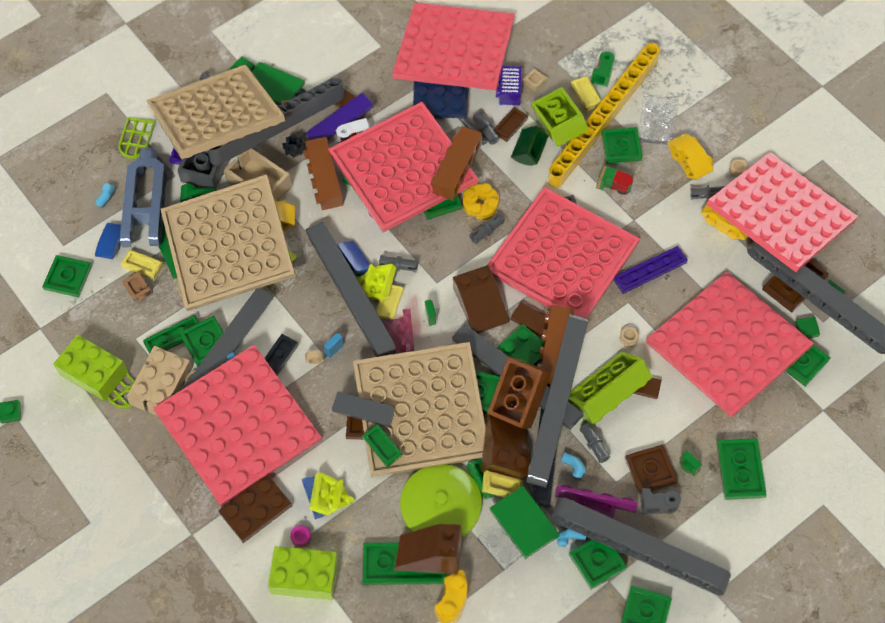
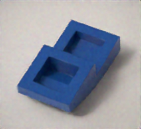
[95,223,121,259]

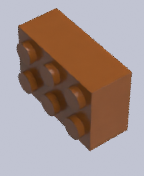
[487,357,552,429]

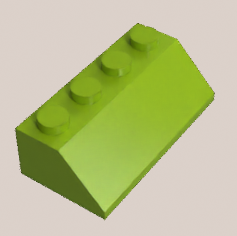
[568,351,652,425]

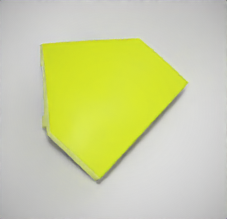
[356,264,396,300]
[309,472,355,516]

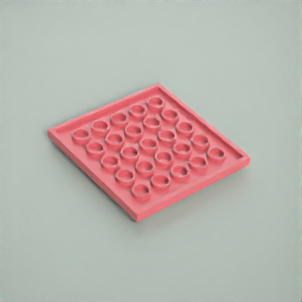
[392,3,515,91]
[328,102,478,233]
[706,152,858,272]
[487,187,640,318]
[646,272,814,418]
[153,345,322,506]

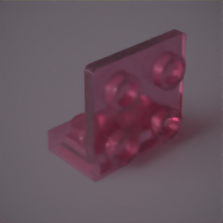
[381,309,414,356]

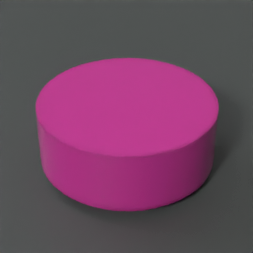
[290,525,311,547]

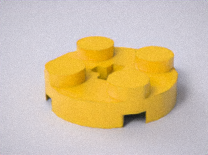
[463,183,499,219]

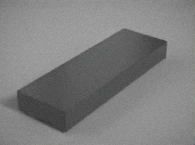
[332,391,395,428]

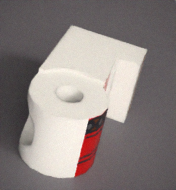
[336,118,369,143]

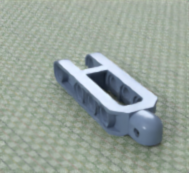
[120,147,167,247]

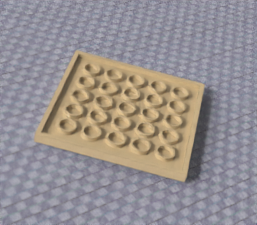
[146,65,285,159]
[161,174,296,311]
[353,342,486,477]

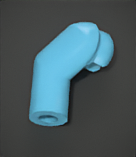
[95,183,115,208]
[561,453,586,479]
[557,528,586,547]

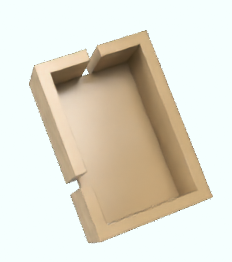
[224,148,292,201]
[127,346,192,416]

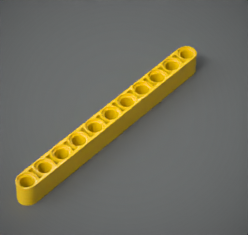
[548,43,660,187]

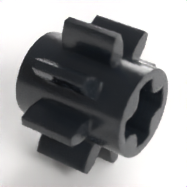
[282,134,305,158]

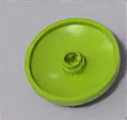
[400,464,482,538]

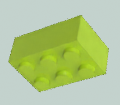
[531,87,589,147]
[53,334,129,402]
[268,546,339,600]

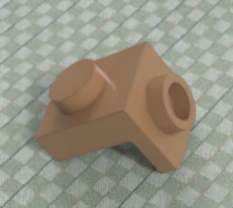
[122,272,151,302]

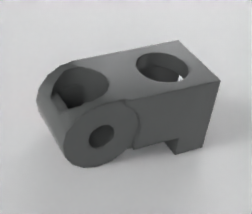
[640,488,681,514]

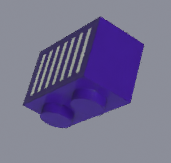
[496,66,522,106]

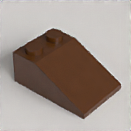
[453,265,509,334]
[481,414,530,479]
[395,524,462,574]

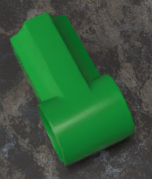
[180,184,217,203]

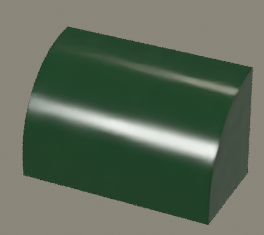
[511,125,548,165]

